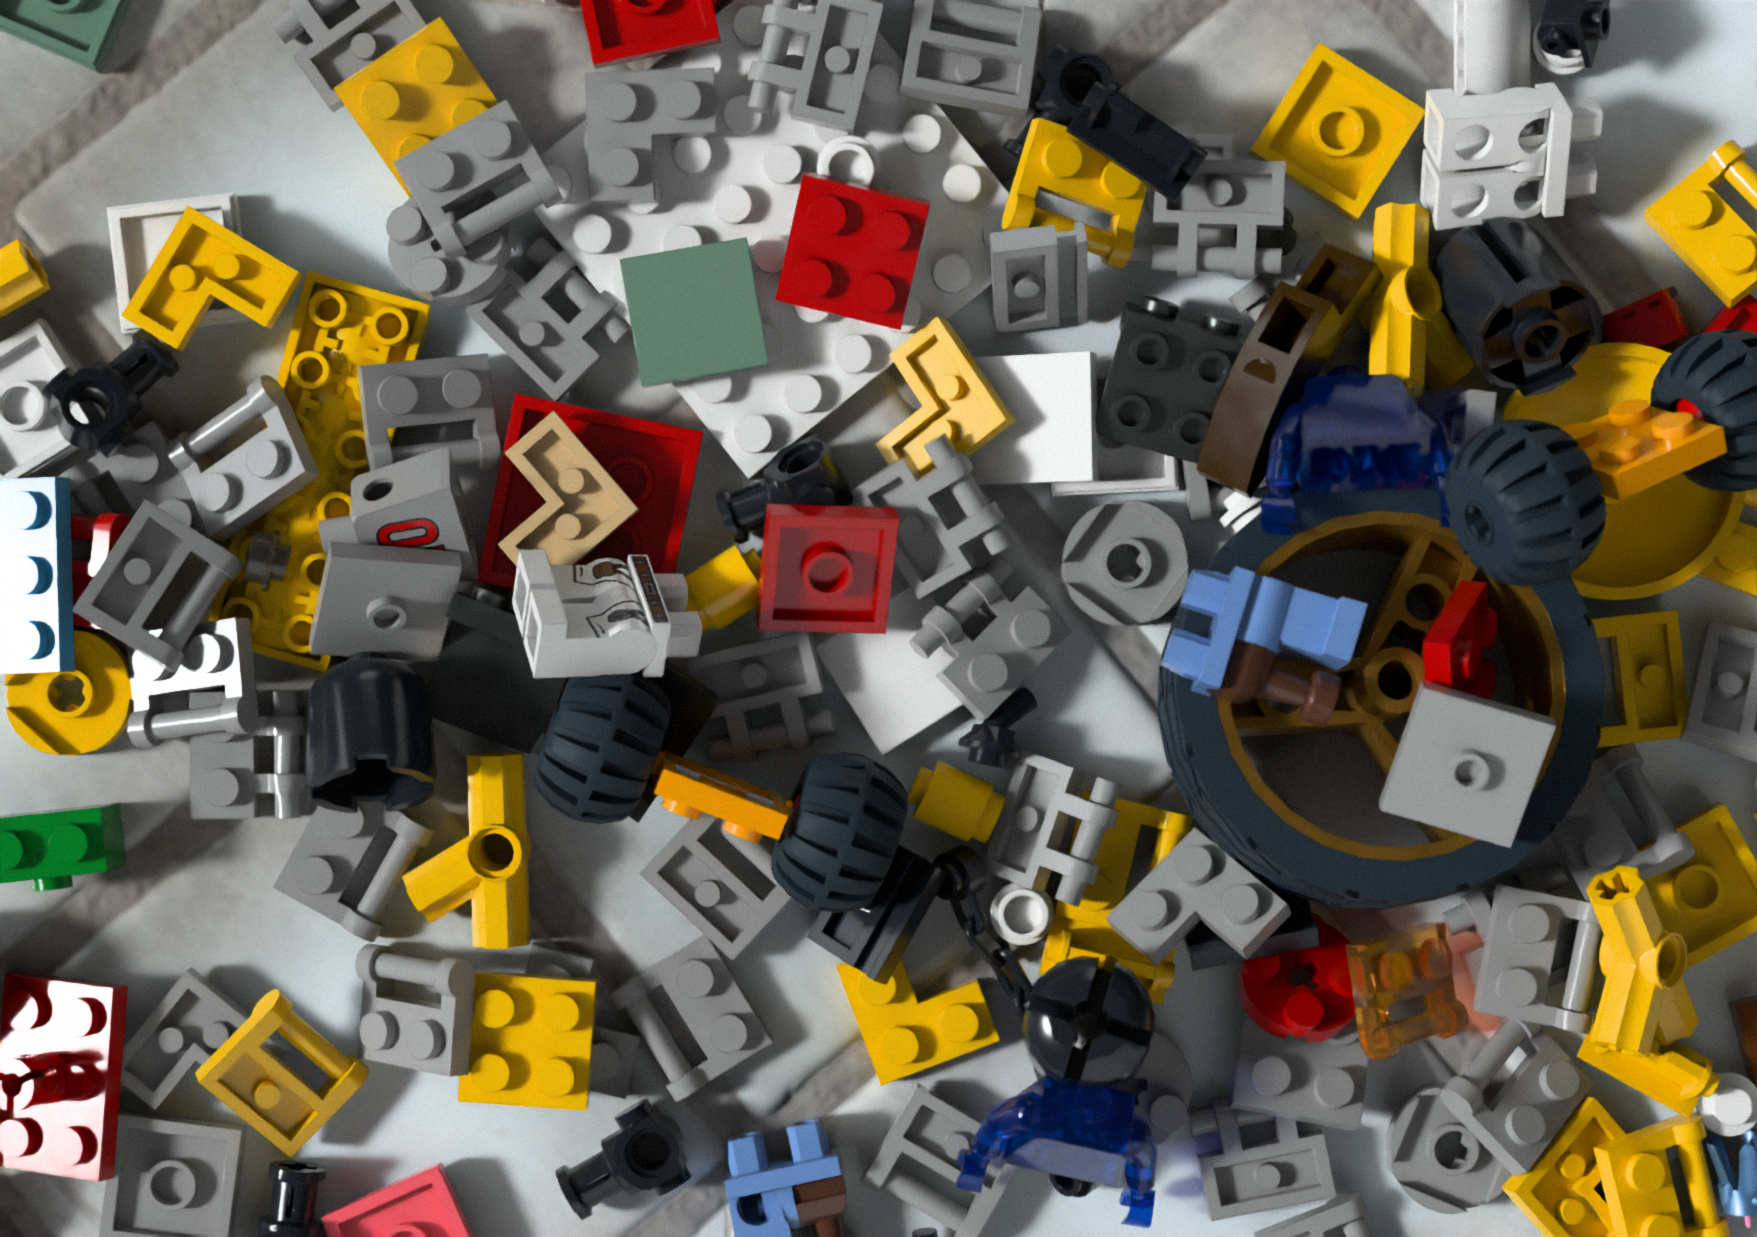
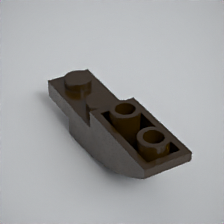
[1196,243,1384,499]

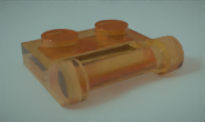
[1346,922,1469,1061]

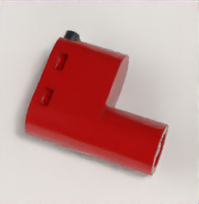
[1602,285,1690,348]

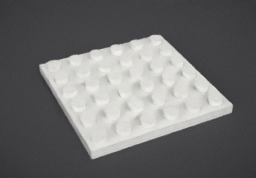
[509,0,1009,480]

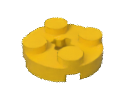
[4,629,133,756]

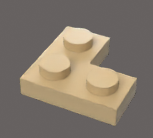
[498,411,640,566]

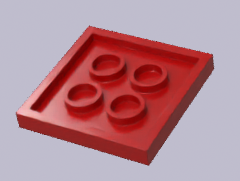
[476,393,704,589]

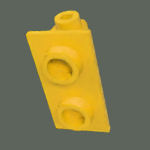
[1038,915,1176,1005]
[1576,1006,1720,1118]

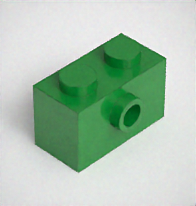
[0,802,127,891]

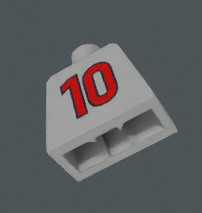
[319,447,479,582]

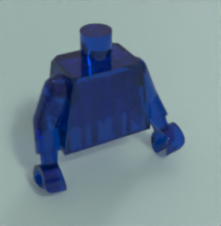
[1260,364,1455,535]
[956,1076,1157,1228]

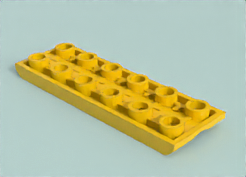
[208,271,432,672]

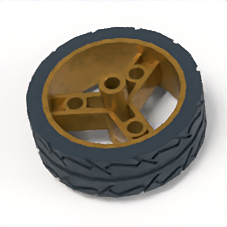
[1157,472,1605,910]

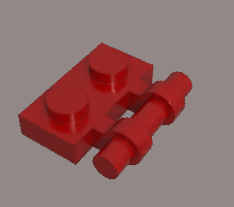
[1423,580,1498,700]

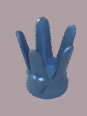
[1707,1128,1757,1228]

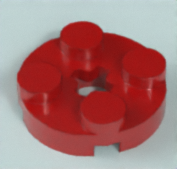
[1236,912,1370,1043]

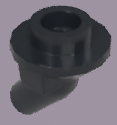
[958,687,1038,768]

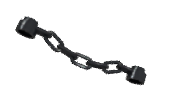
[933,845,1108,1197]

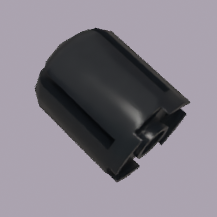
[1431,216,1603,397]
[1023,955,1156,1097]

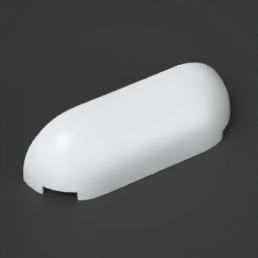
[1454,0,1531,96]

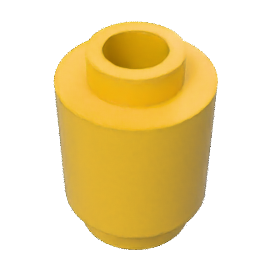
[685,544,761,634]
[908,760,1006,843]

